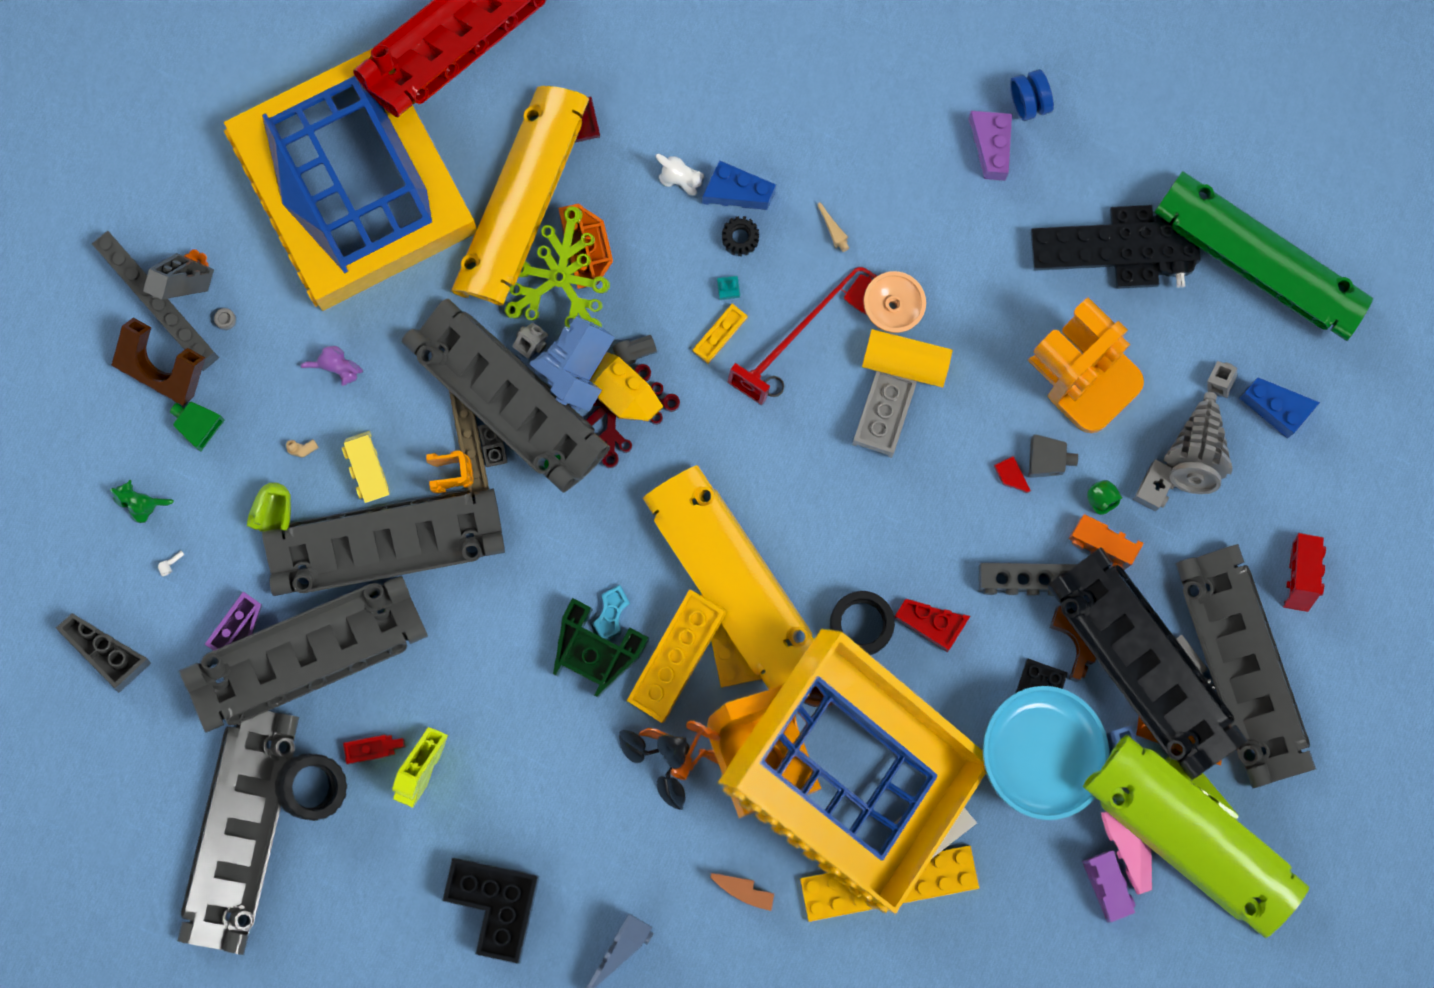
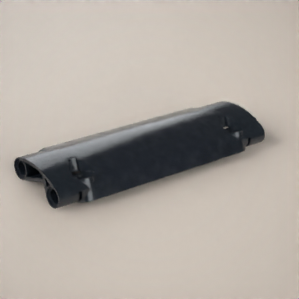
[1047,547,1248,781]

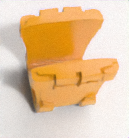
[426,451,474,493]

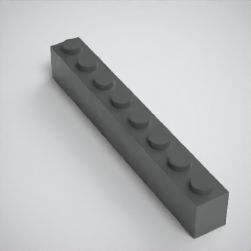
[92,231,219,371]

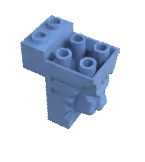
[530,316,615,411]

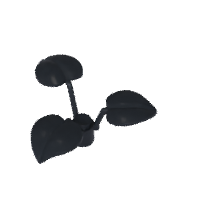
[619,730,690,810]

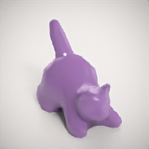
[301,346,363,386]

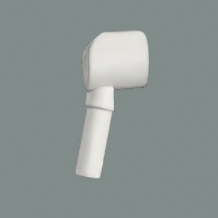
[158,551,184,576]

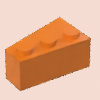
[1069,514,1144,570]

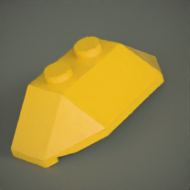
[590,352,663,421]

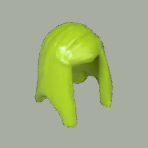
[247,483,291,532]

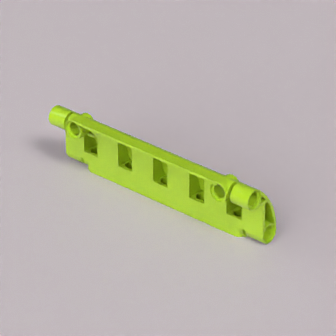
[1083,735,1309,938]

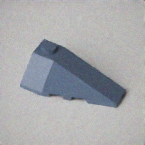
[587,914,654,988]

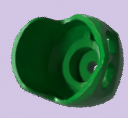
[1087,480,1122,515]

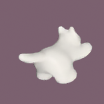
[656,154,705,196]

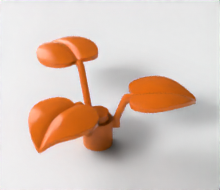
[639,721,722,780]

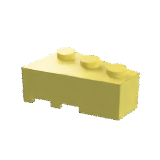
[342,431,390,503]

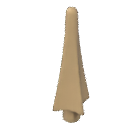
[817,203,849,252]

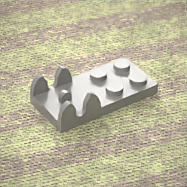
[852,371,917,458]

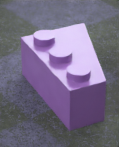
[205,592,262,651]

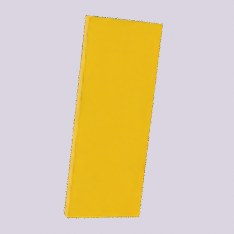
[862,329,953,388]

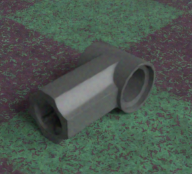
[612,335,657,365]

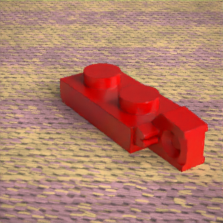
[343,735,406,765]

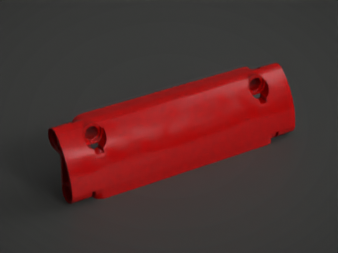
[353,0,546,117]

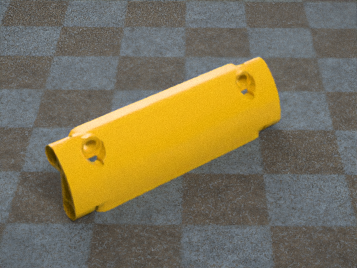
[451,86,589,306]
[643,465,814,689]

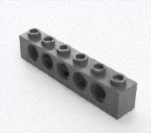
[979,563,1078,596]

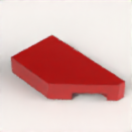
[994,456,1031,493]

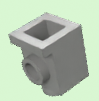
[1207,361,1237,398]

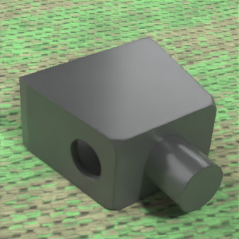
[1028,434,1078,478]

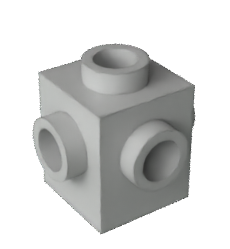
[512,322,549,359]

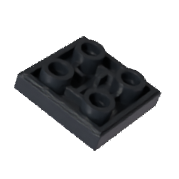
[1015,658,1068,694]

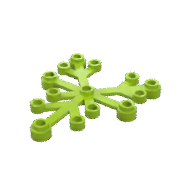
[505,206,610,328]

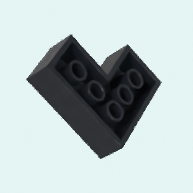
[442,858,540,964]

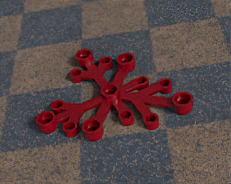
[586,364,680,468]

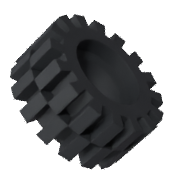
[722,216,759,256]

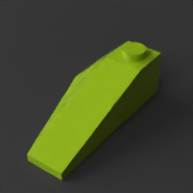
[1165,750,1239,819]

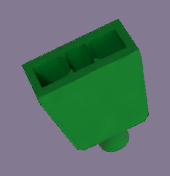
[170,402,225,452]

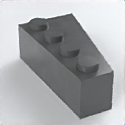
[56,613,151,693]

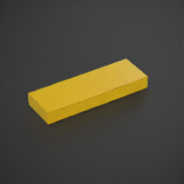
[692,304,748,364]

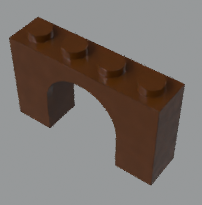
[111,317,205,405]

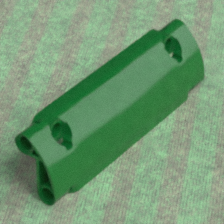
[1154,171,1373,341]

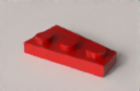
[894,599,970,652]

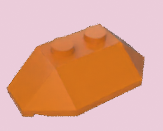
[558,203,613,289]

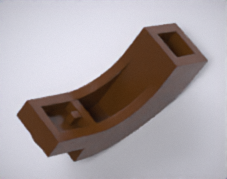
[1049,605,1096,682]

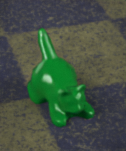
[110,480,174,523]

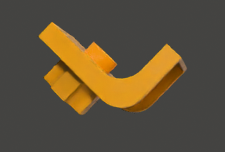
[707,685,821,818]

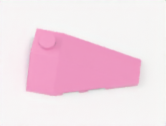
[1101,812,1152,895]

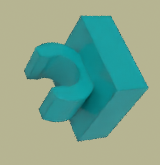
[717,276,740,300]

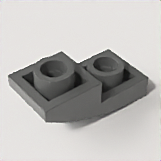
[478,424,508,467]

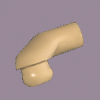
[286,439,319,457]

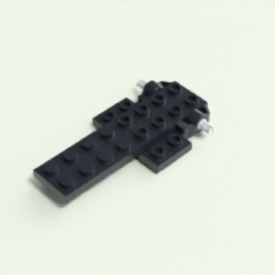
[1030,205,1201,289]

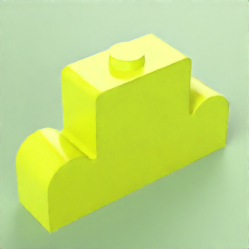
[392,727,448,808]

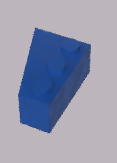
[703,160,776,210]
[1239,377,1320,439]

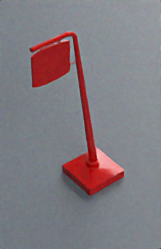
[727,267,877,405]

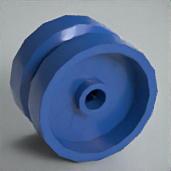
[1010,69,1054,121]

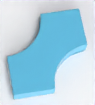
[592,585,630,640]

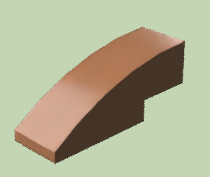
[710,873,774,911]

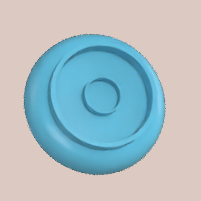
[983,686,1109,820]

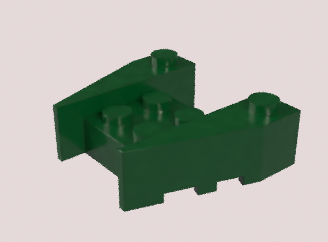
[553,598,650,698]

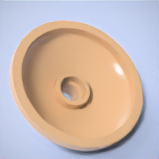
[864,271,926,333]

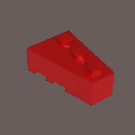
[1283,533,1326,612]

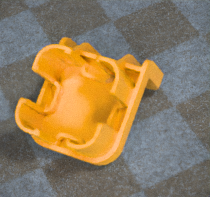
[1028,297,1144,433]

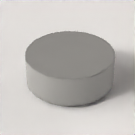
[214,308,236,330]

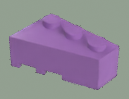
[968,111,1012,181]
[1082,850,1136,923]

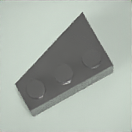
[143,253,214,300]

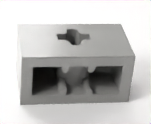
[1133,459,1175,511]

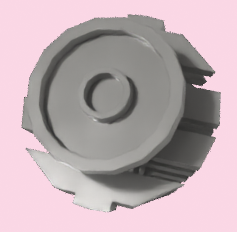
[1164,392,1233,494]

